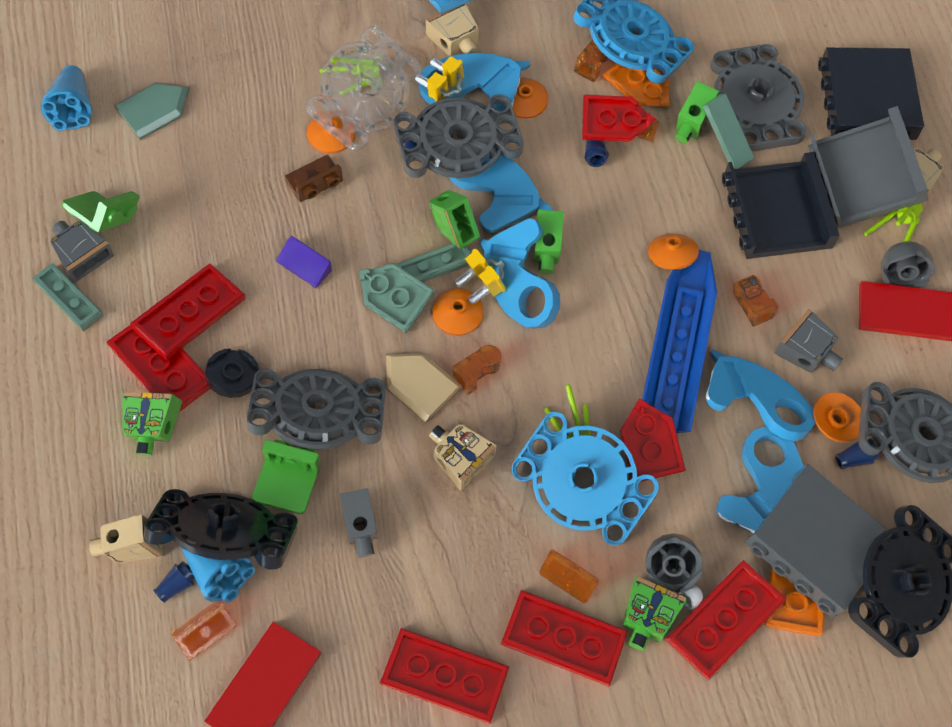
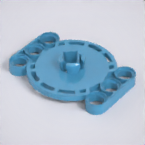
[573,0,694,84]
[512,412,659,545]

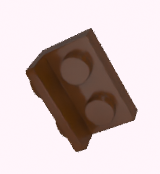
[285,154,343,202]

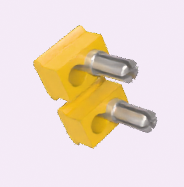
[415,56,464,102]
[455,249,506,304]

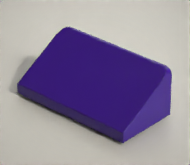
[276,236,332,288]

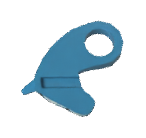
[706,350,816,441]

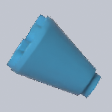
[41,65,92,131]
[181,548,255,603]

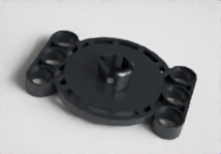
[144,489,298,570]
[848,505,952,658]

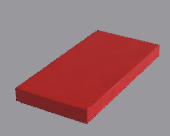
[130,263,245,361]
[859,281,952,341]
[107,325,211,412]
[666,560,787,681]
[501,590,628,687]
[204,621,321,727]
[380,628,509,724]

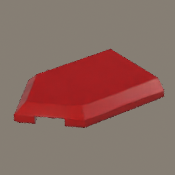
[582,95,656,142]
[620,398,686,482]

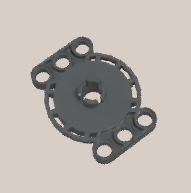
[711,44,807,152]
[394,94,524,179]
[247,369,386,449]
[858,382,952,483]

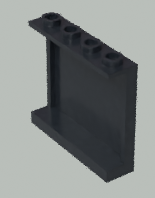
[818,47,924,140]
[722,152,840,259]

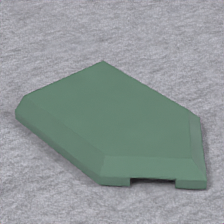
[114,82,189,140]
[359,263,436,333]

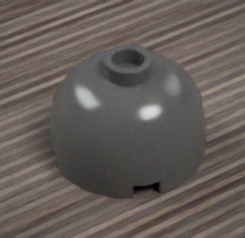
[881,241,935,288]
[645,533,702,592]

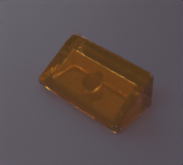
[539,549,599,604]
[171,601,238,661]

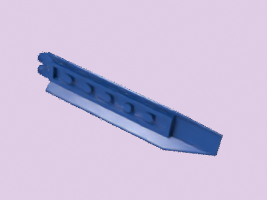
[642,250,717,433]

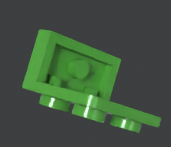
[62,191,140,232]
[252,440,321,514]

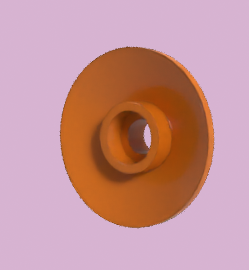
[512,78,548,119]
[307,112,355,154]
[648,234,699,270]
[432,288,484,336]
[813,392,861,442]

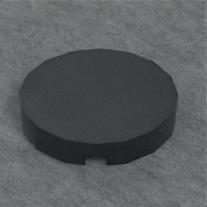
[205,348,259,398]

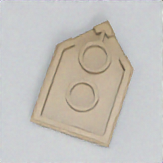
[386,353,462,422]

